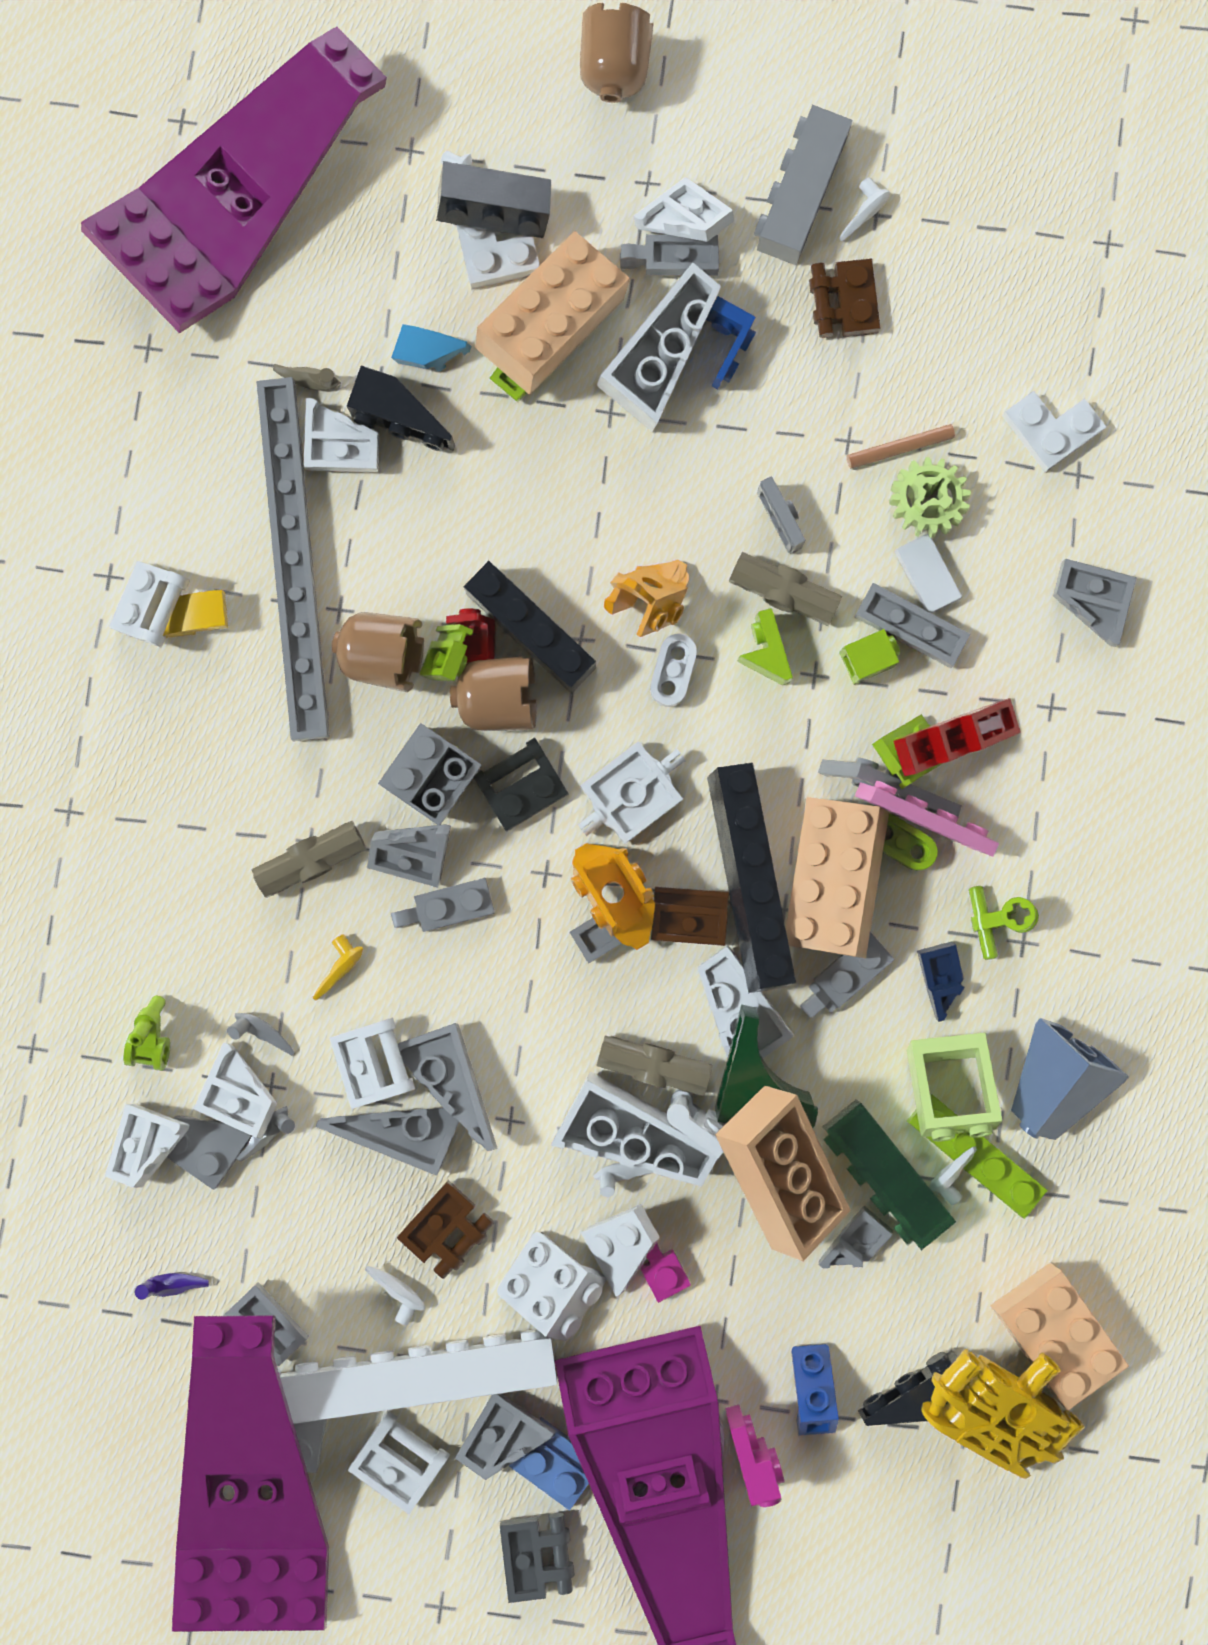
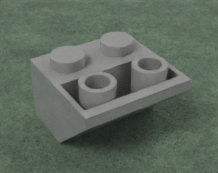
[378,723,482,825]

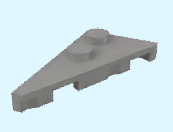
[818,757,962,817]
[398,1023,497,1151]
[316,1108,459,1176]

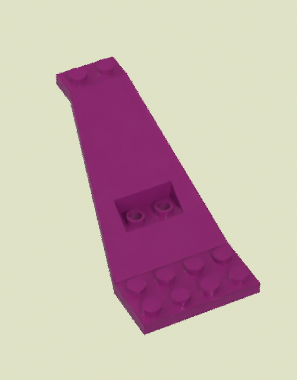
[81,26,387,334]
[172,1315,329,1632]
[554,1326,736,1645]

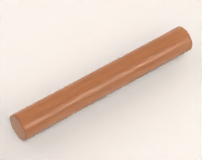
[847,424,955,469]

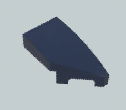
[917,941,965,1022]

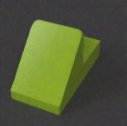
[737,608,793,685]

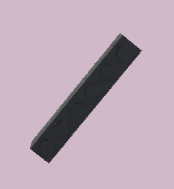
[707,762,796,994]

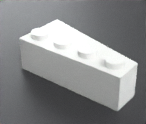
[597,263,721,432]
[551,1071,718,1187]

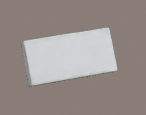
[894,533,962,613]

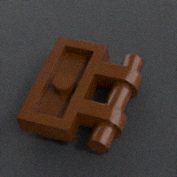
[809,258,881,338]
[397,1180,494,1279]

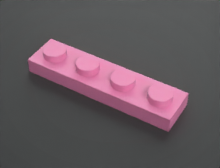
[855,781,999,857]

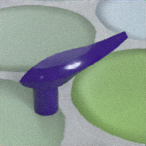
[134,1273,209,1300]

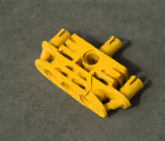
[921,1349,1084,1479]

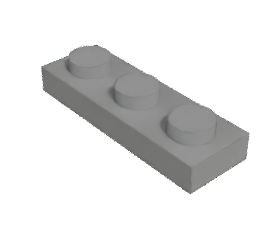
[854,583,970,668]

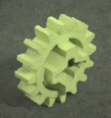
[889,457,971,538]

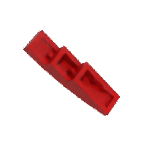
[893,698,1021,777]

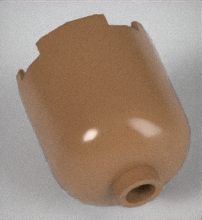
[580,3,654,103]
[332,612,424,692]
[450,657,537,731]

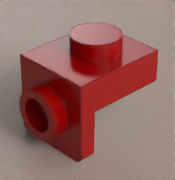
[446,608,495,664]

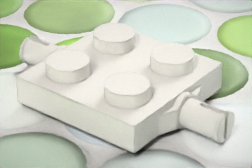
[577,741,686,844]

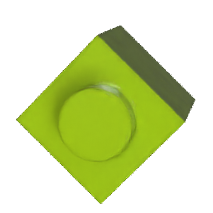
[839,629,900,685]

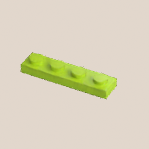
[907,1093,1048,1219]

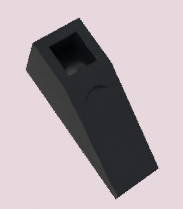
[347,365,455,452]
[858,1350,957,1426]

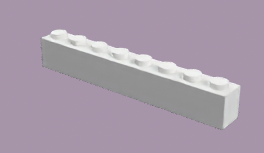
[277,1329,557,1424]

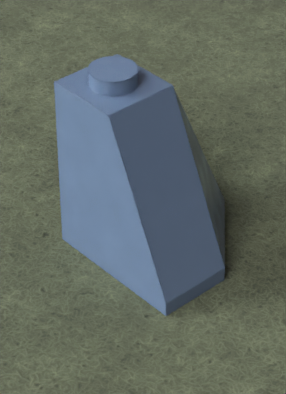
[1011,1018,1129,1140]

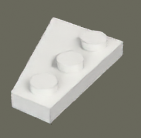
[697,945,794,1058]

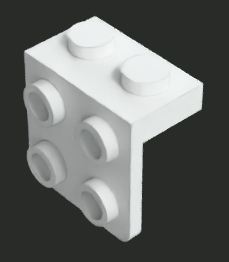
[497,1232,607,1341]

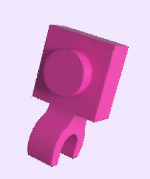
[640,1243,691,1303]

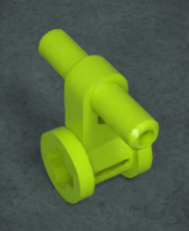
[968,886,1039,960]
[123,995,170,1071]

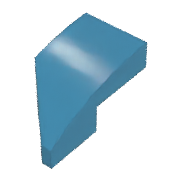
[391,324,472,372]

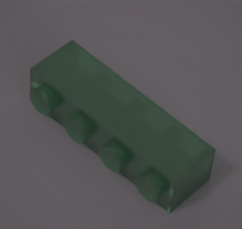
[822,1099,956,1251]

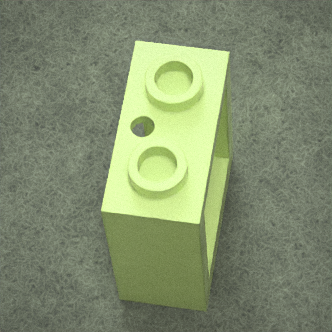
[906,1032,1002,1141]

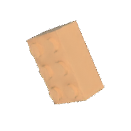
[990,1263,1129,1411]

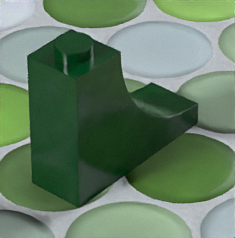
[715,1004,818,1128]

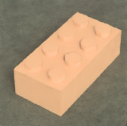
[475,231,630,395]
[786,797,889,959]
[715,1086,851,1262]

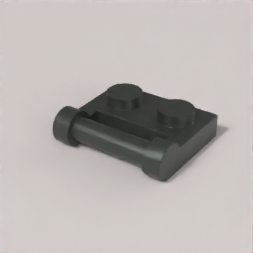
[474,737,569,832]

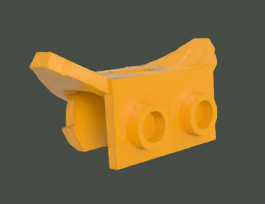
[604,560,689,637]
[571,843,655,950]

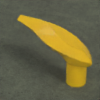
[313,934,363,1001]

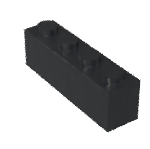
[463,560,597,694]

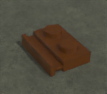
[651,887,729,946]

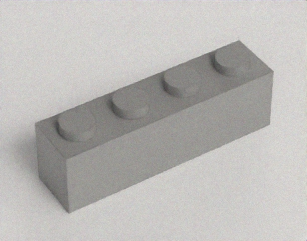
[754,104,853,266]

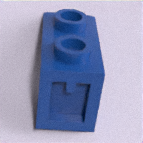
[706,296,756,390]
[791,1344,839,1436]

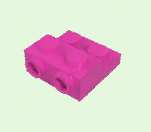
[725,1404,785,1507]

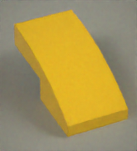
[163,589,228,638]

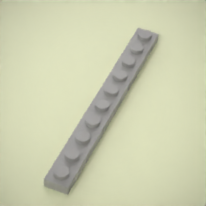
[256,377,330,742]

